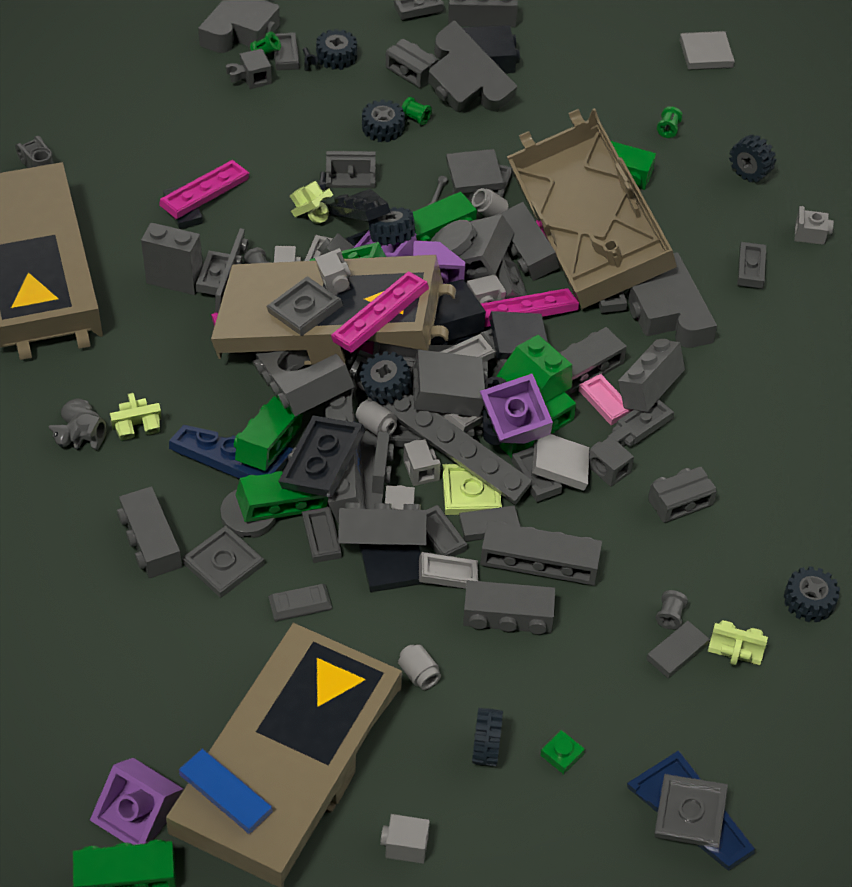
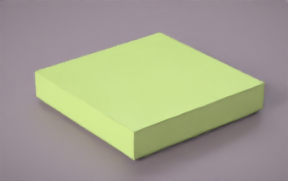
[442,464,502,515]

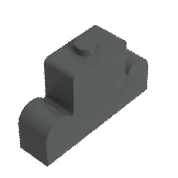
[198,0,280,53]
[428,20,518,112]
[628,252,717,348]

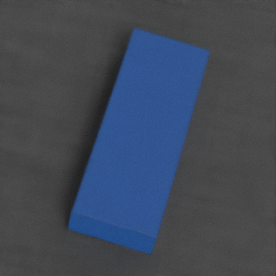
[179,749,272,834]

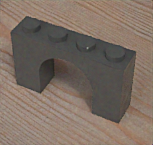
[253,350,354,416]

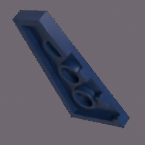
[169,425,293,479]
[627,750,755,871]

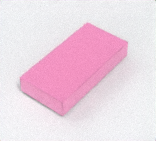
[579,374,633,425]

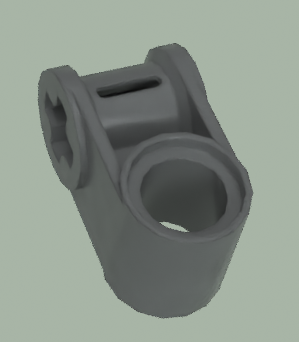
[15,136,54,168]

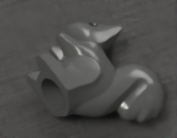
[49,398,106,450]

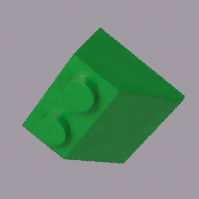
[496,335,572,402]

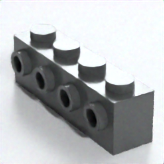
[480,521,602,585]

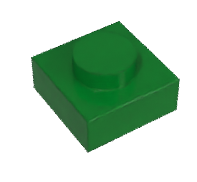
[540,730,585,775]

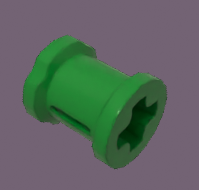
[250,32,281,56]
[402,97,432,125]
[656,106,683,138]

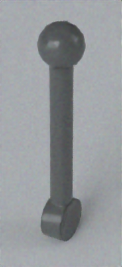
[427,176,448,206]

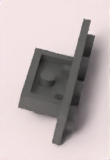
[196,228,249,313]
[362,427,394,509]

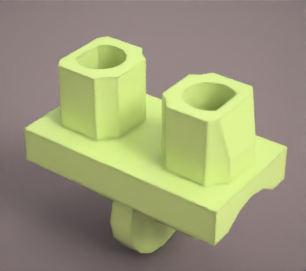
[290,181,333,224]
[110,393,161,441]
[708,620,768,665]

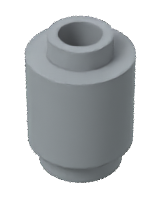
[472,188,508,217]
[356,400,397,436]
[398,645,441,690]

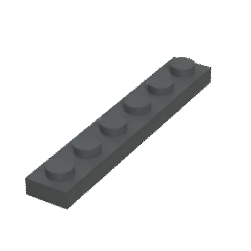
[383,393,532,505]

